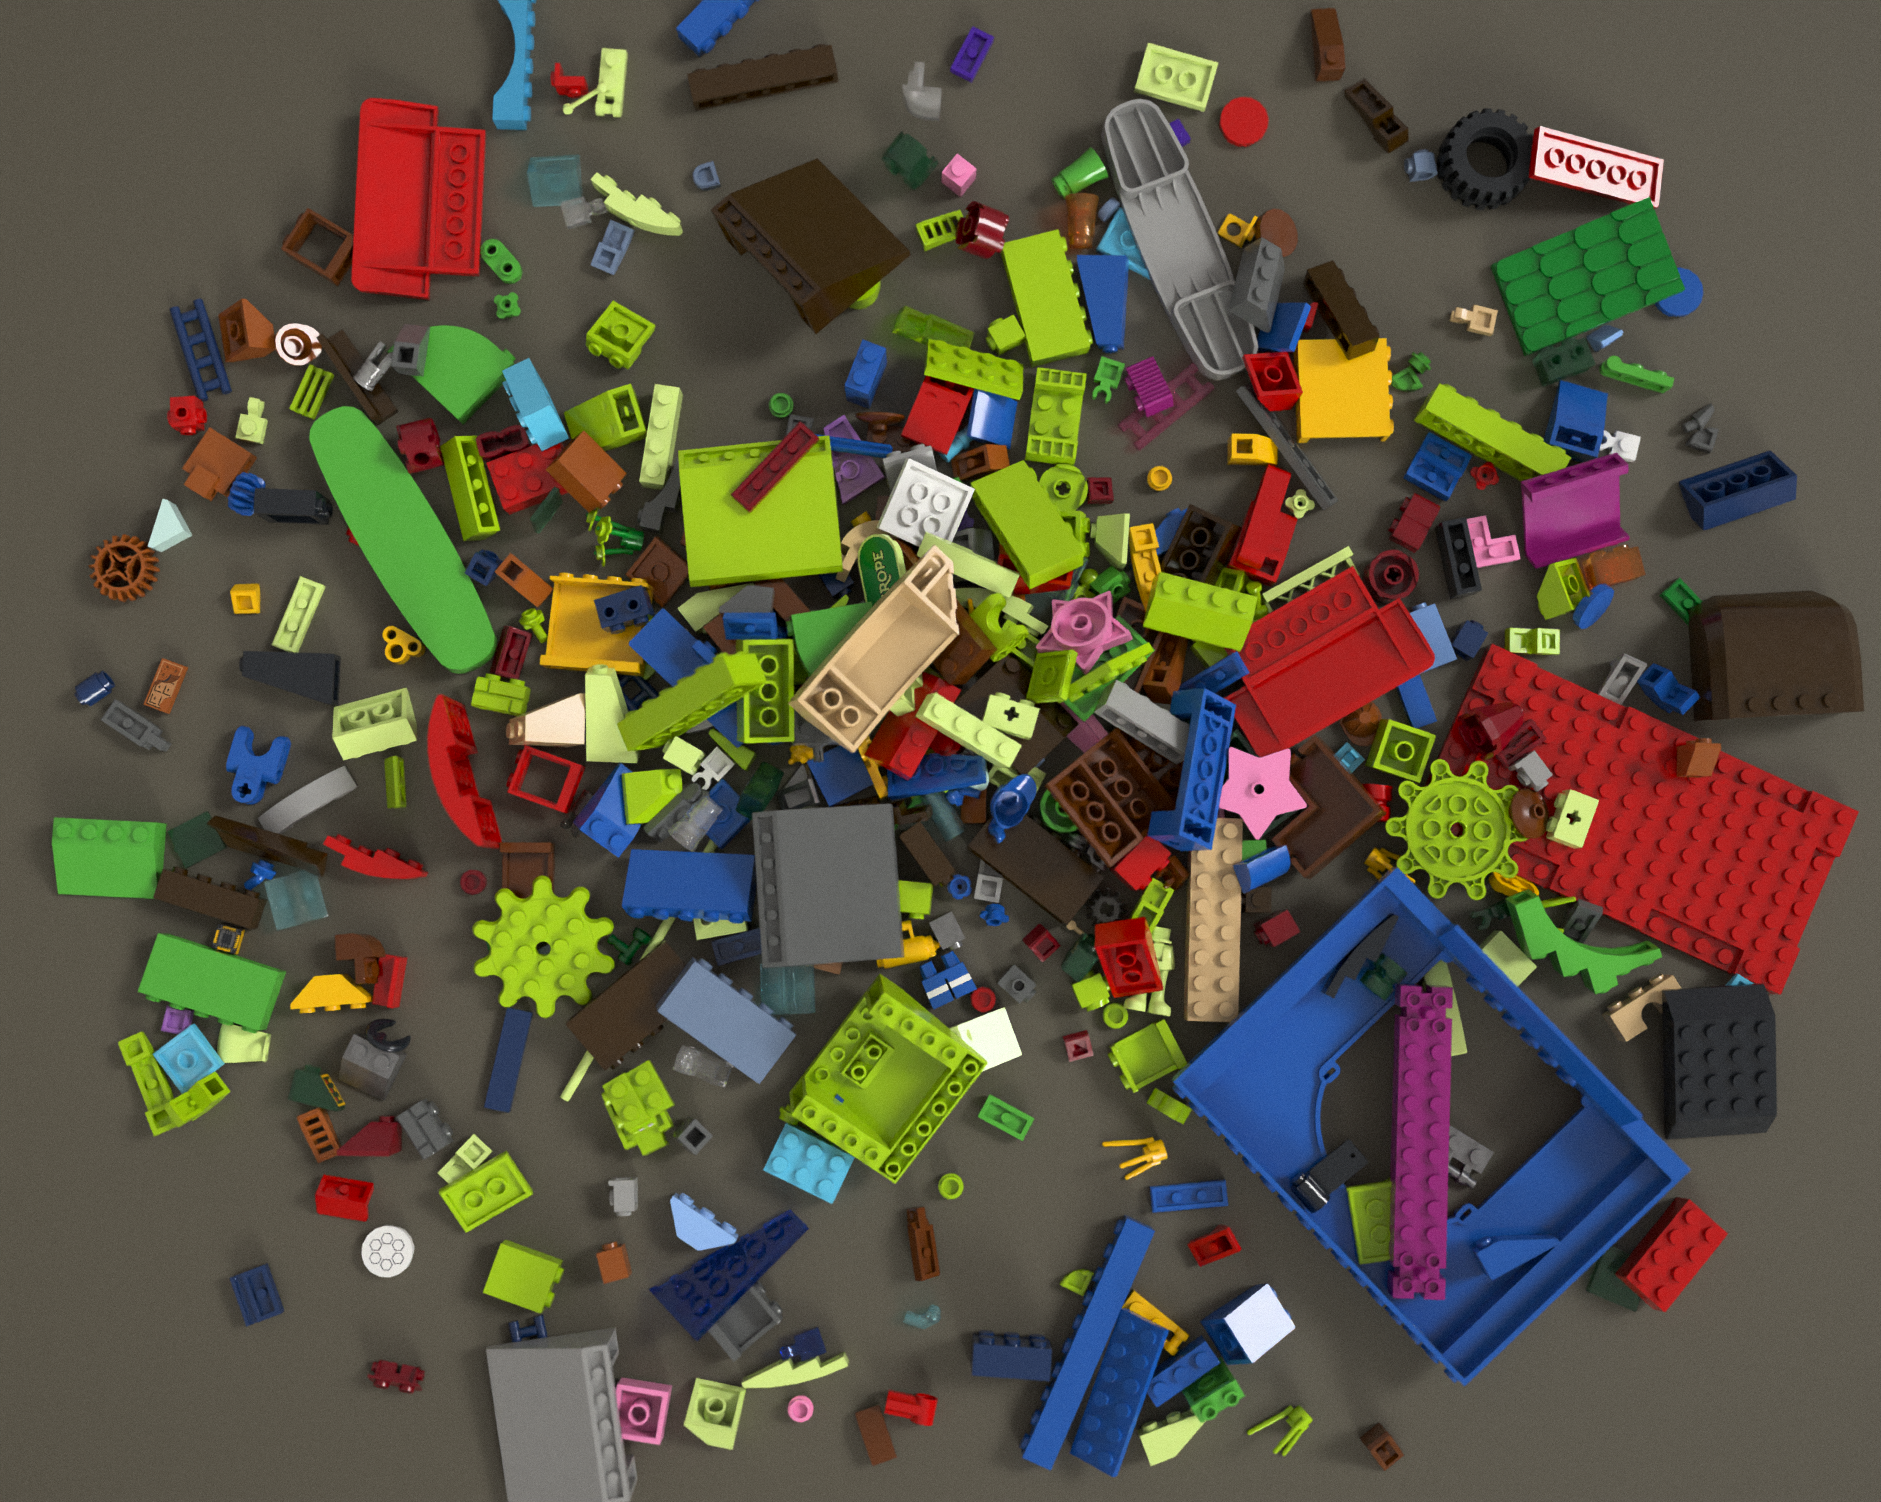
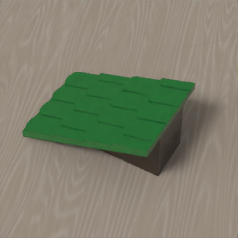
[1490,197,1685,357]

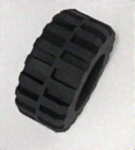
[1436,108,1533,210]

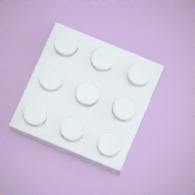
[876,458,975,547]

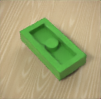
[978,1094,1034,1141]

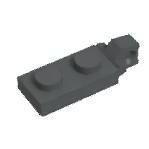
[101,699,171,752]

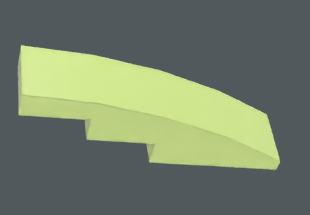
[916,532,1020,598]
[1422,960,1467,1056]
[741,1351,849,1388]

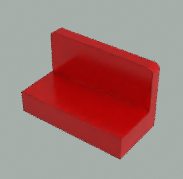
[372,954,407,1008]
[315,1174,374,1222]

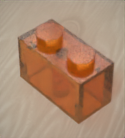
[1582,544,1646,591]

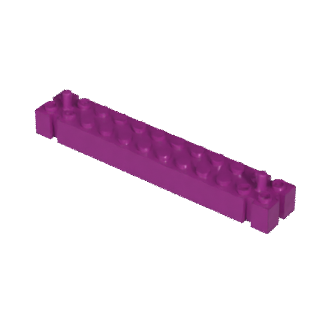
[1387,984,1453,1300]

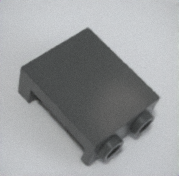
[701,1277,783,1362]

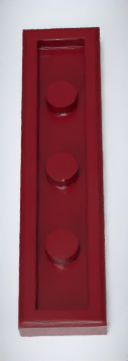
[731,421,819,513]

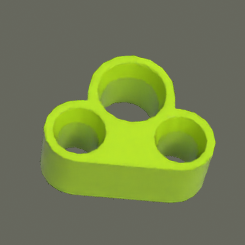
[1147,1088,1192,1125]

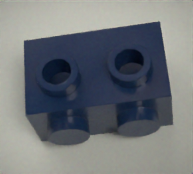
[594,585,655,634]

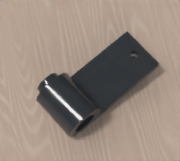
[1290,1138,1369,1213]

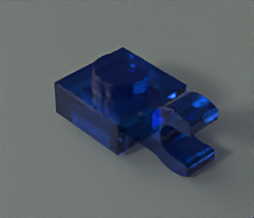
[779,1326,827,1362]

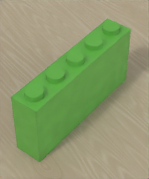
[138,933,286,1033]

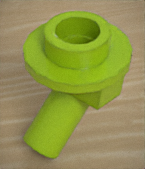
[519,608,548,643]

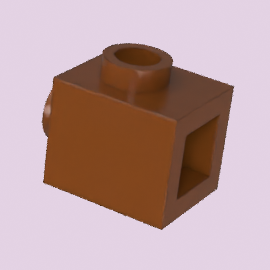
[596,1241,632,1284]

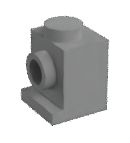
[1507,750,1553,792]
[608,1177,638,1216]

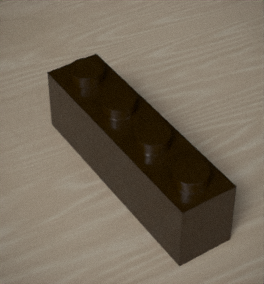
[1303,260,1379,360]
[153,866,267,929]

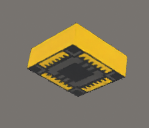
[211,923,245,954]

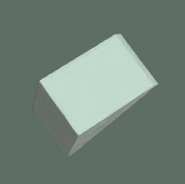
[148,499,192,552]

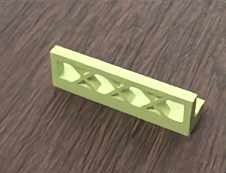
[1261,546,1360,614]

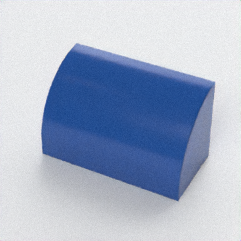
[1233,845,1290,894]

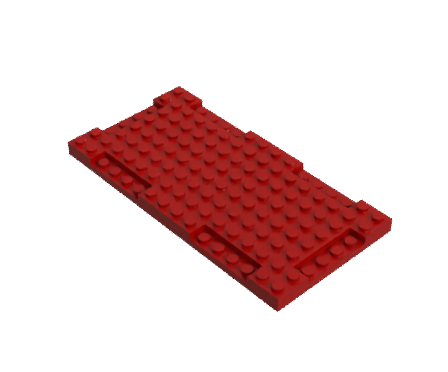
[1424,644,1859,995]

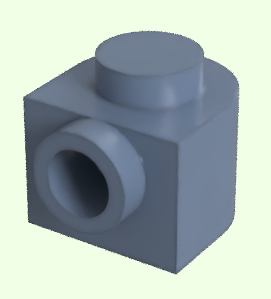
[1404,149,1438,182]

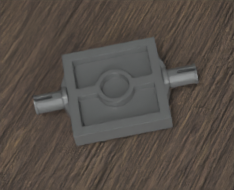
[792,677,840,763]

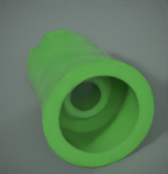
[1051,147,1108,199]

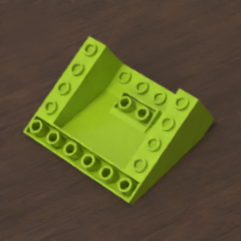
[678,435,843,587]
[789,973,988,1184]

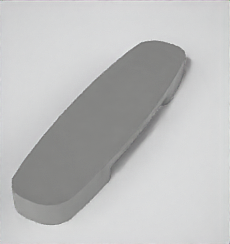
[1101,99,1258,381]

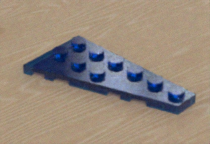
[649,1210,809,1341]

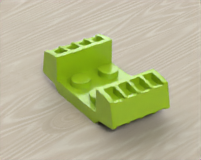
[1025,367,1087,466]

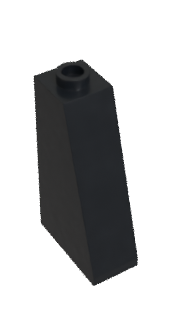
[239,651,341,706]

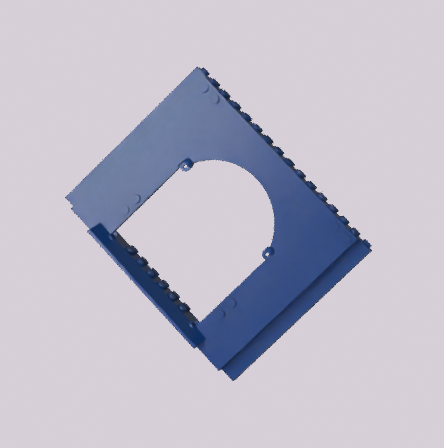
[1172,867,1691,1386]

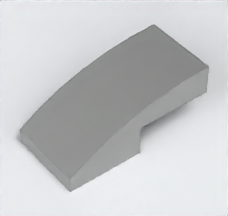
[974,860,1003,903]

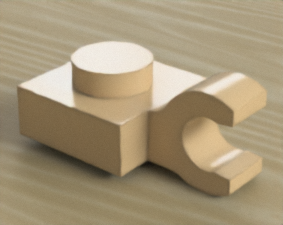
[1450,305,1498,337]

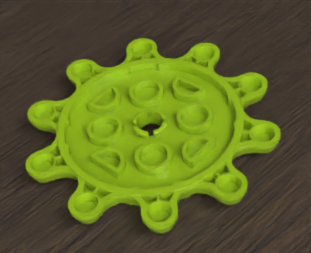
[1385,759,1529,900]
[472,875,615,1018]

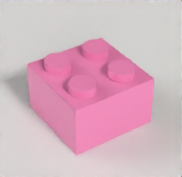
[616,1377,672,1445]

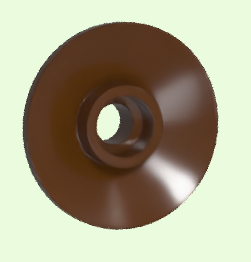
[855,412,905,431]
[1510,788,1549,839]

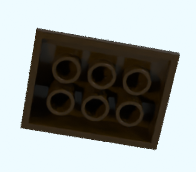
[954,652,1079,775]

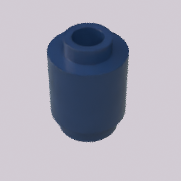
[74,671,115,706]

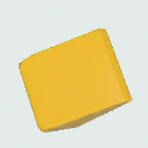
[230,584,260,614]

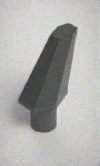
[1682,403,1714,433]

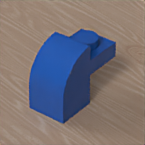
[1637,663,1700,715]

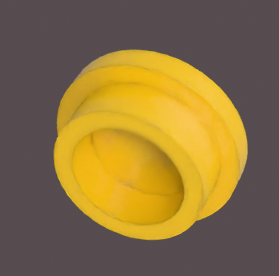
[1147,466,1172,491]

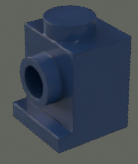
[465,549,503,586]

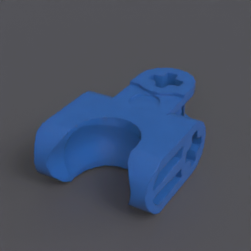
[226,726,291,805]

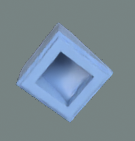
[1587,325,1624,352]

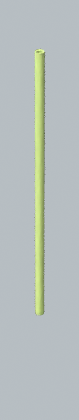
[560,839,718,1102]

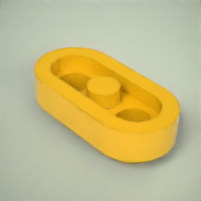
[1489,872,1539,897]

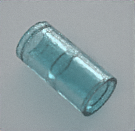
[920,791,967,842]

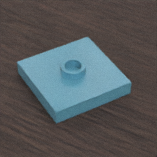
[153,1023,225,1094]

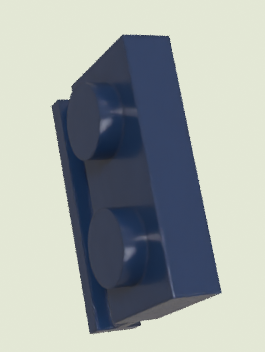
[229,1263,285,1327]

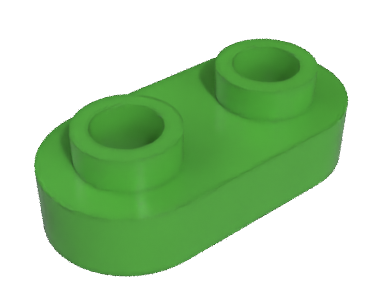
[480,239,523,284]

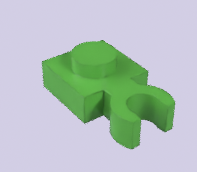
[1092,356,1125,404]

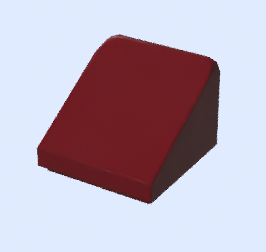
[1022,924,1061,963]

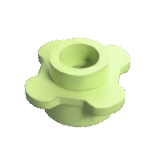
[1285,489,1315,519]

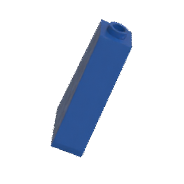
[1077,255,1129,353]

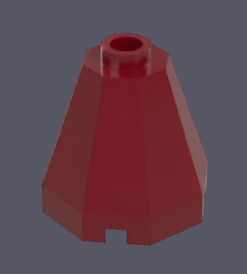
[1458,701,1524,761]

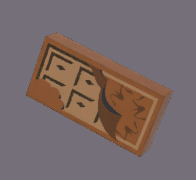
[143,658,188,714]

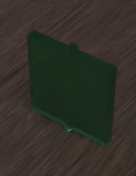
[530,486,563,534]
[167,811,227,868]

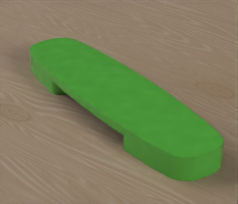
[309,406,497,674]

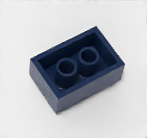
[971,1330,1052,1381]

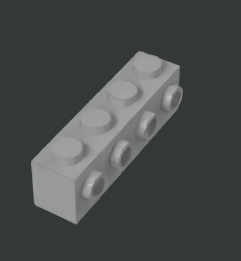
[1094,680,1190,764]

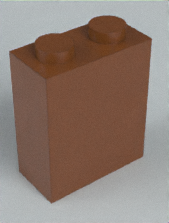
[546,430,627,513]

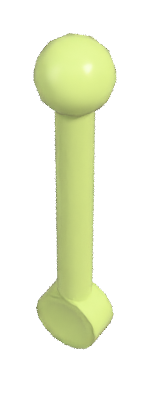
[563,83,606,114]

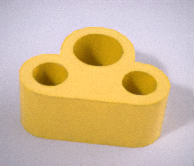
[383,626,426,664]

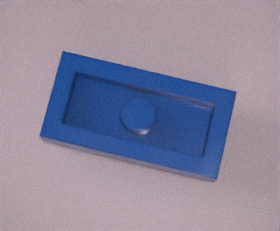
[723,613,778,639]

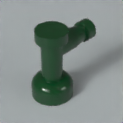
[607,927,653,966]

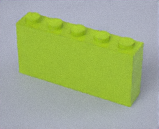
[1000,229,1093,367]
[971,460,1086,589]

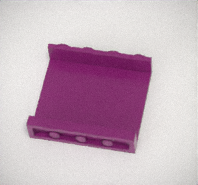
[1521,452,1629,569]

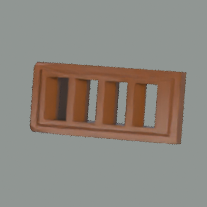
[296,1106,341,1163]

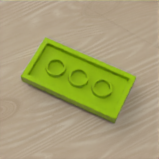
[924,339,1023,400]

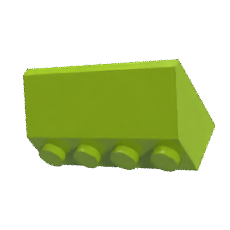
[1143,572,1258,652]

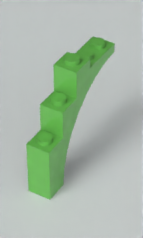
[1505,889,1662,994]

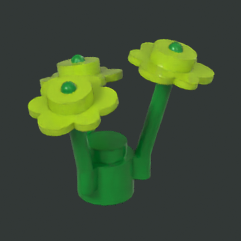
[586,507,644,567]

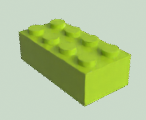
[736,638,794,743]

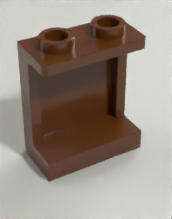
[500,842,555,898]

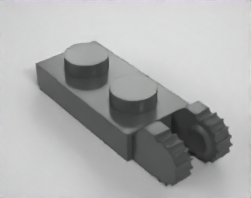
[643,783,710,843]

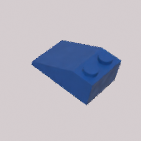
[573,762,642,858]

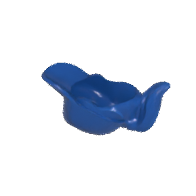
[988,774,1037,843]

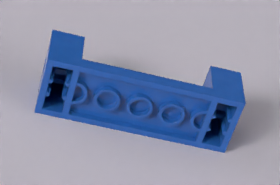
[1148,688,1236,851]

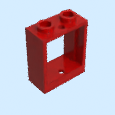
[506,745,586,814]

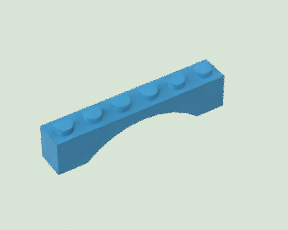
[492,0,536,130]

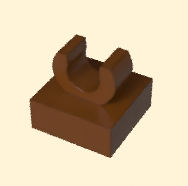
[1155,855,1190,891]

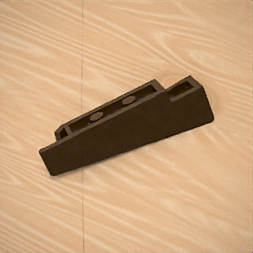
[207,815,328,878]

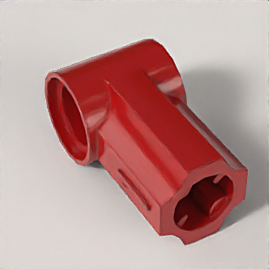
[884,1389,938,1426]

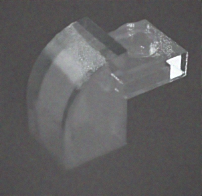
[903,61,942,121]
[672,1045,733,1087]

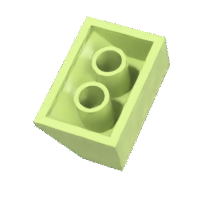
[332,688,417,760]

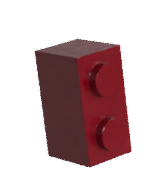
[1253,910,1300,947]

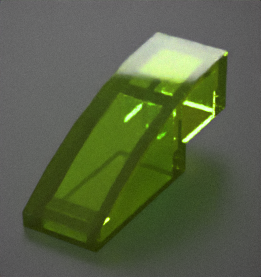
[892,306,975,348]

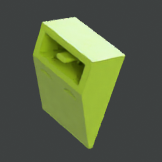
[563,383,647,451]

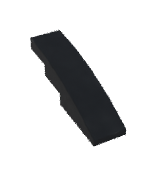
[1321,913,1399,998]

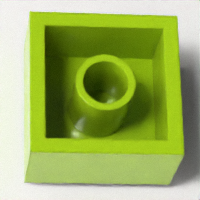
[1365,719,1436,783]

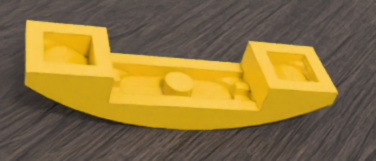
[1129,523,1161,611]

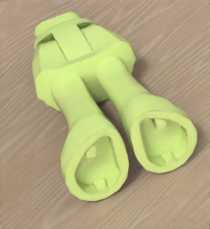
[1123,927,1175,1017]

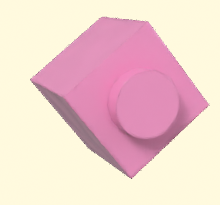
[941,154,976,197]

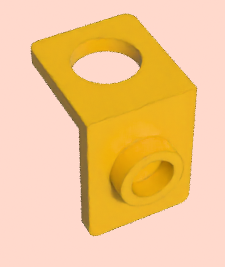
[1218,214,1258,248]

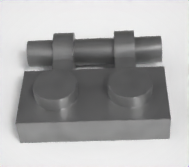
[1448,1125,1494,1189]

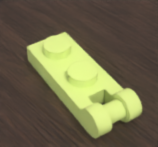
[595,48,628,118]

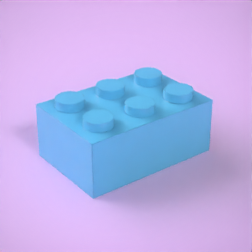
[502,358,569,451]
[763,1122,855,1204]

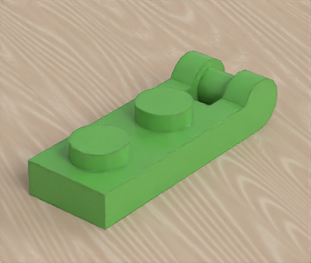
[1599,355,1674,393]

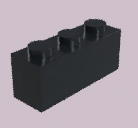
[1434,517,1482,599]

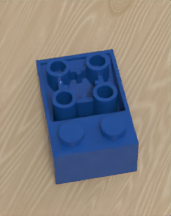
[1544,380,1608,463]

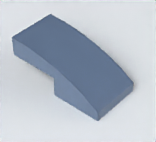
[591,220,635,275]

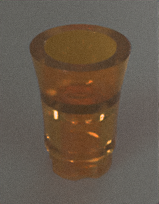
[1065,193,1099,249]

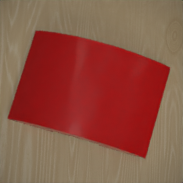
[428,694,502,850]

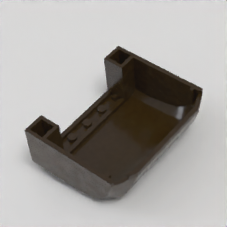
[1688,591,1864,721]

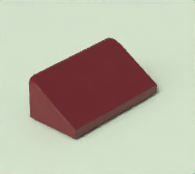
[490,626,532,680]

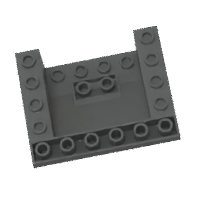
[752,804,904,968]

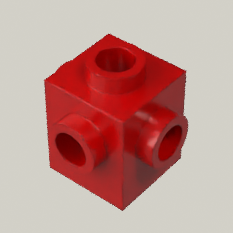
[167,396,207,436]

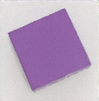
[161,1006,194,1034]

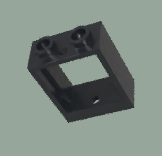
[253,488,333,525]

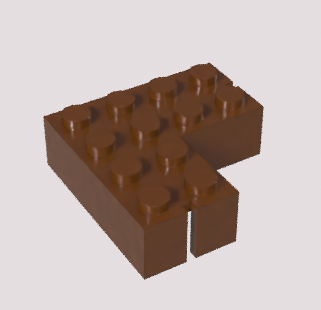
[1271,735,1387,879]

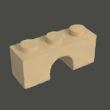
[1602,973,1681,1042]

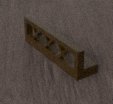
[316,329,399,425]

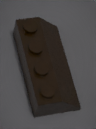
[1160,504,1242,586]

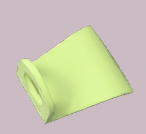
[217,1024,271,1063]

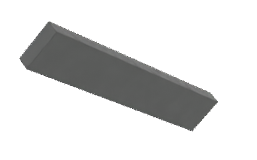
[1236,383,1338,510]

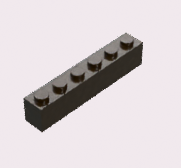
[687,44,838,111]

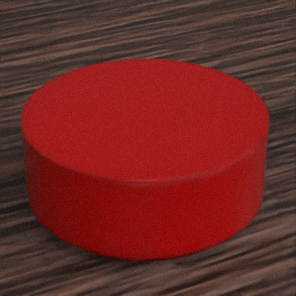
[970,987,996,1012]

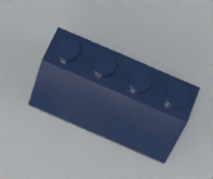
[1679,450,1797,531]

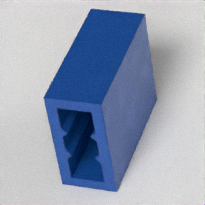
[845,339,887,409]

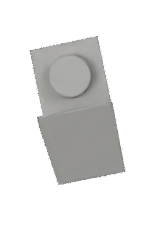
[1598,653,1647,705]

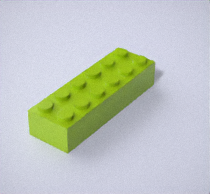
[1413,383,1571,481]
[617,652,767,751]

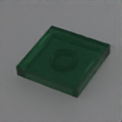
[1586,1246,1641,1312]

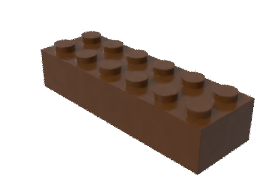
[892,539,997,685]

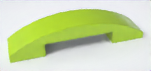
[118,1032,177,1136]

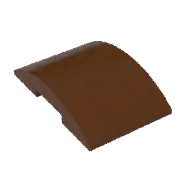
[1045,727,1184,868]

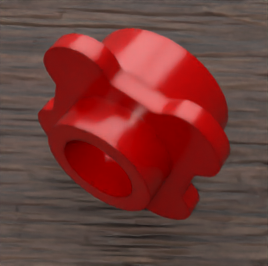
[1470,462,1499,490]

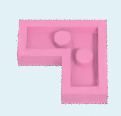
[1467,515,1521,568]

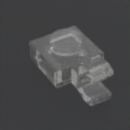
[560,196,607,229]

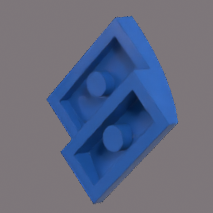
[967,388,1017,450]
[1403,432,1472,502]

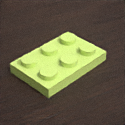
[1134,43,1218,112]

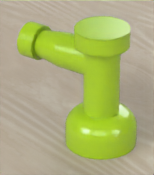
[1246,579,1269,620]

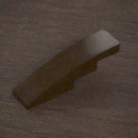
[830,795,933,825]

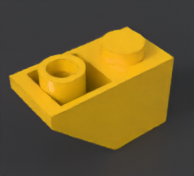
[1227,433,1277,466]

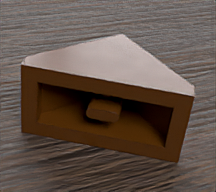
[1359,1423,1404,1471]

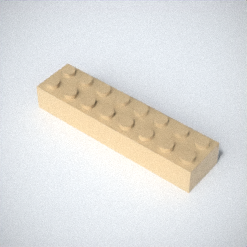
[1184,818,1243,1022]

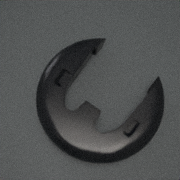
[365,1019,411,1052]

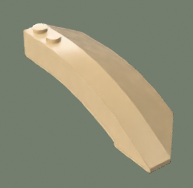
[788,545,959,753]

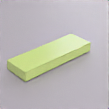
[272,576,326,653]

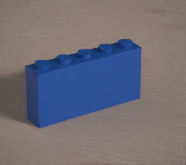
[622,849,757,924]

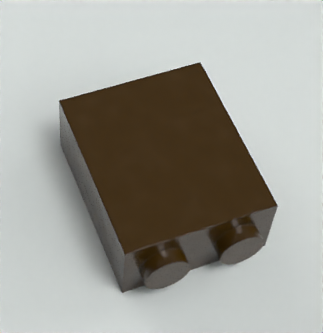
[899,821,955,888]

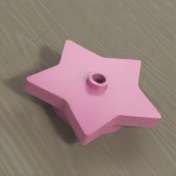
[1036,591,1132,675]
[1219,747,1307,840]

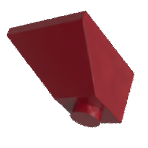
[337,1115,402,1156]

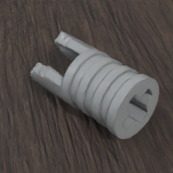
[353,341,393,391]

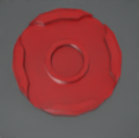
[1219,97,1269,147]

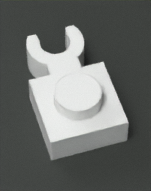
[1599,430,1641,462]
[692,746,736,790]

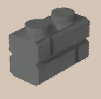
[396,1099,454,1160]

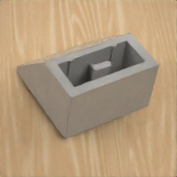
[883,444,937,495]

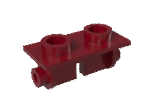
[368,1360,425,1394]

